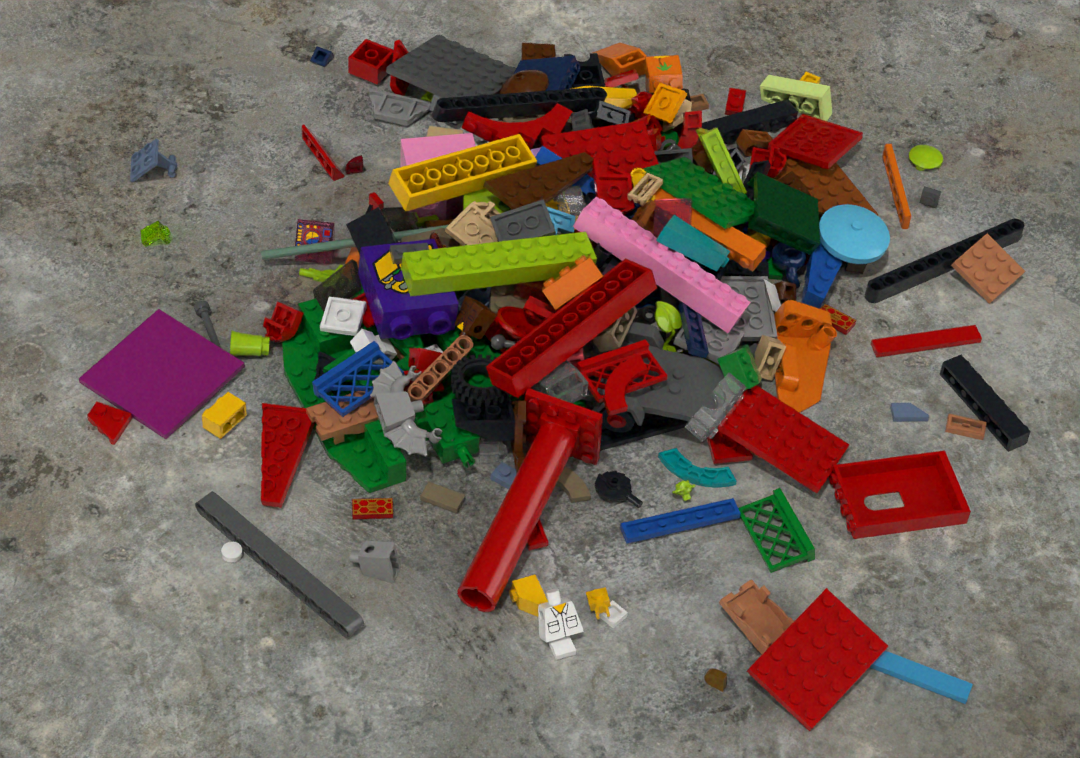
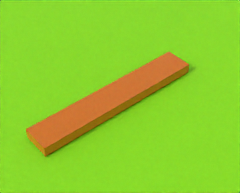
[882,144,911,229]

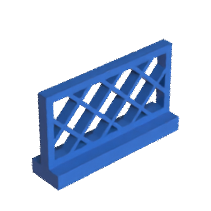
[312,341,405,417]

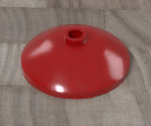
[496,306,544,340]

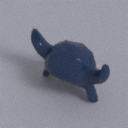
[771,241,806,288]

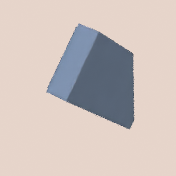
[890,403,929,422]

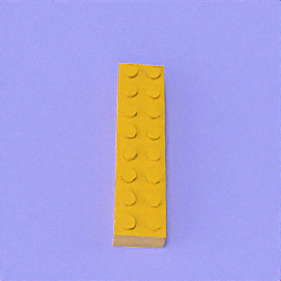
[388,134,537,212]

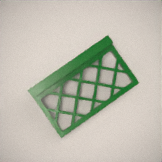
[738,488,815,573]

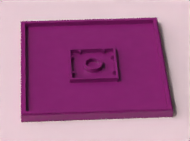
[79,309,245,439]

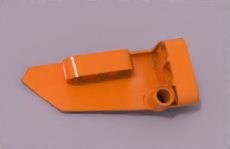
[774,300,837,413]

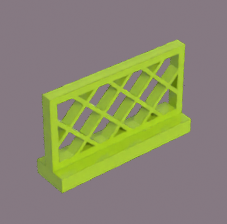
[696,128,747,194]

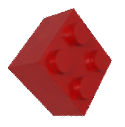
[348,39,394,85]

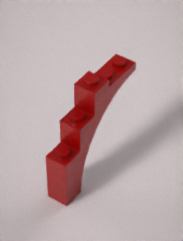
[461,103,573,150]

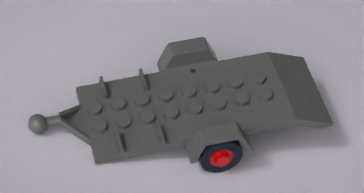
[491,322,728,433]

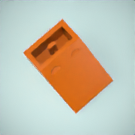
[592,43,647,76]

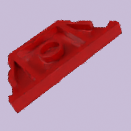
[592,158,635,215]

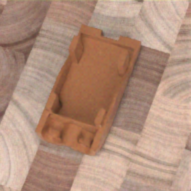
[306,391,379,444]
[719,579,794,655]

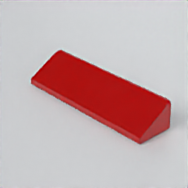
[302,125,345,181]

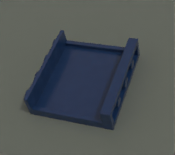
[514,55,580,91]

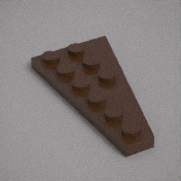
[484,152,593,210]

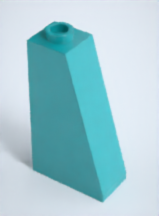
[656,215,730,271]

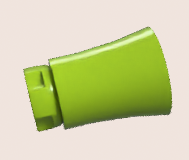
[230,330,270,356]

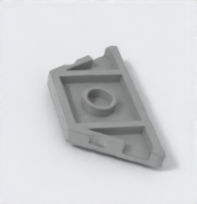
[369,88,431,126]

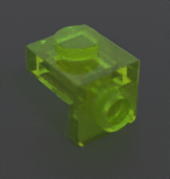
[140,220,171,247]

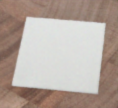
[764,279,781,312]

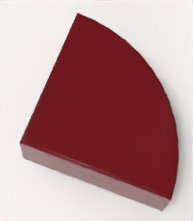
[345,155,363,174]

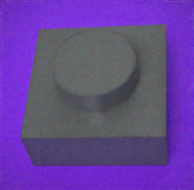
[919,186,941,208]

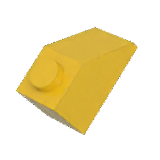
[509,574,548,617]

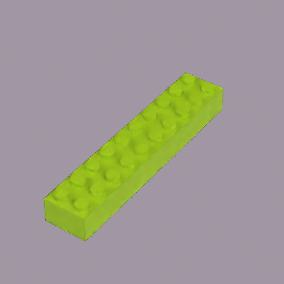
[401,232,597,297]

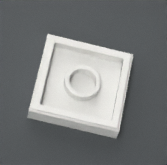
[320,296,367,336]

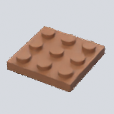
[951,234,1026,304]

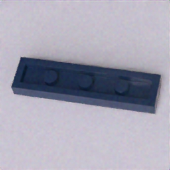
[679,302,709,359]

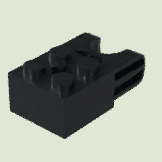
[564,53,605,89]

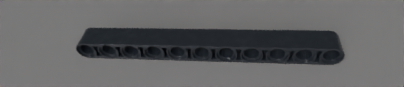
[432,87,607,122]
[865,218,1025,303]

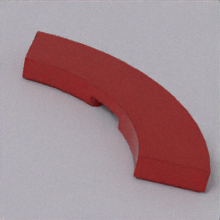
[604,355,648,416]

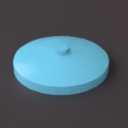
[819,204,890,264]

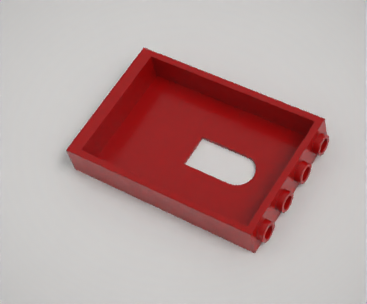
[829,450,971,539]

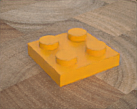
[643,83,687,124]

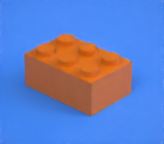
[542,255,603,310]

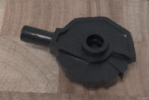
[594,471,643,508]

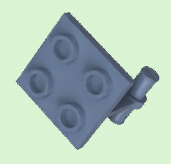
[130,139,177,183]

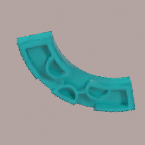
[658,448,737,488]

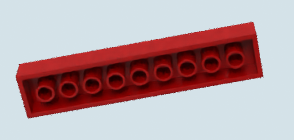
[486,258,657,398]

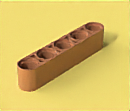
[407,335,473,402]

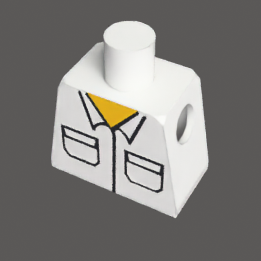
[538,589,584,643]

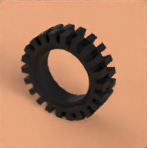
[451,354,509,407]

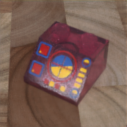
[295,219,335,264]

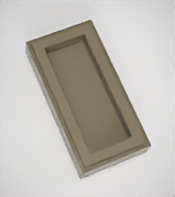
[420,482,465,513]

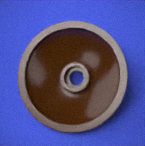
[499,69,549,94]

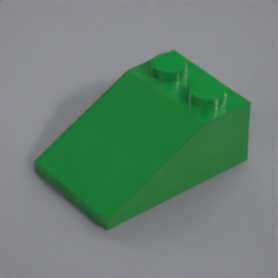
[717,344,762,395]

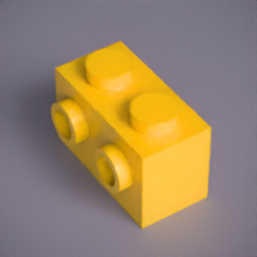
[202,392,247,439]

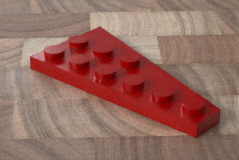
[261,403,315,508]

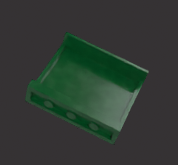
[747,172,820,255]

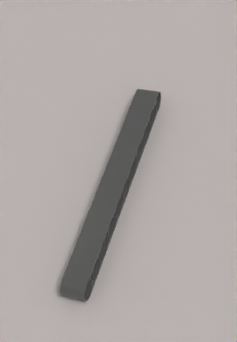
[195,491,364,638]

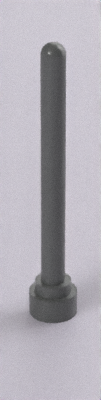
[194,301,221,348]

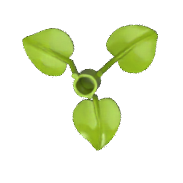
[655,301,719,365]

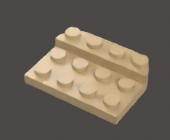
[445,201,501,246]

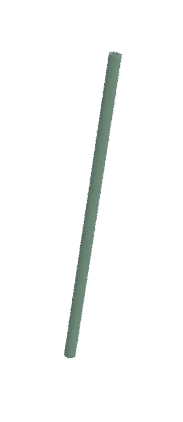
[261,225,448,260]

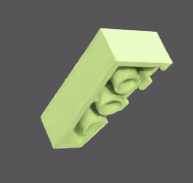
[760,75,832,121]

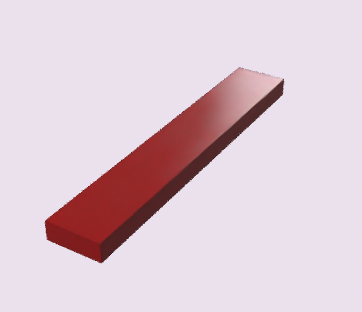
[871,325,982,358]

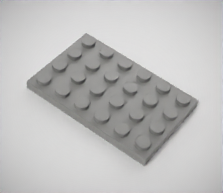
[658,276,778,341]

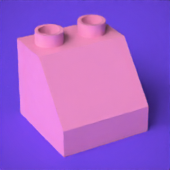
[400,133,476,230]

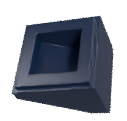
[310,46,334,67]

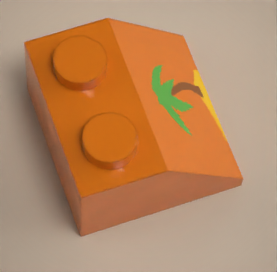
[645,55,683,93]

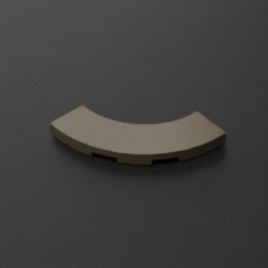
[557,466,591,503]

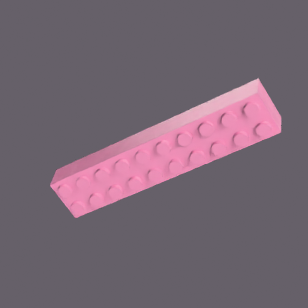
[573,197,751,333]

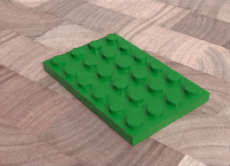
[643,157,754,229]

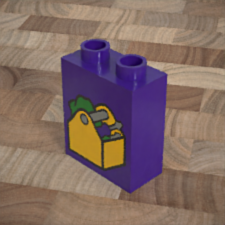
[358,239,459,340]

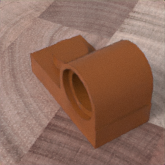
[736,129,773,157]

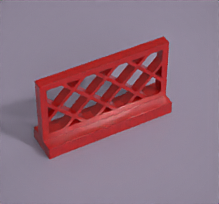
[575,339,668,403]

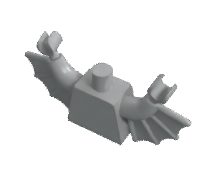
[370,361,442,456]

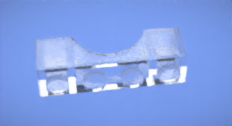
[685,372,747,442]

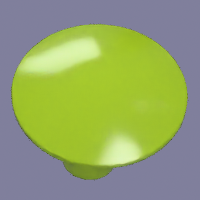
[909,145,943,171]

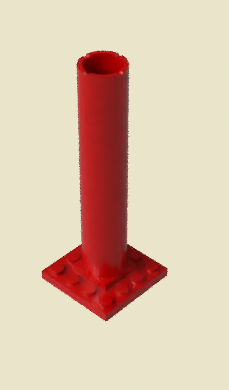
[457,388,603,612]

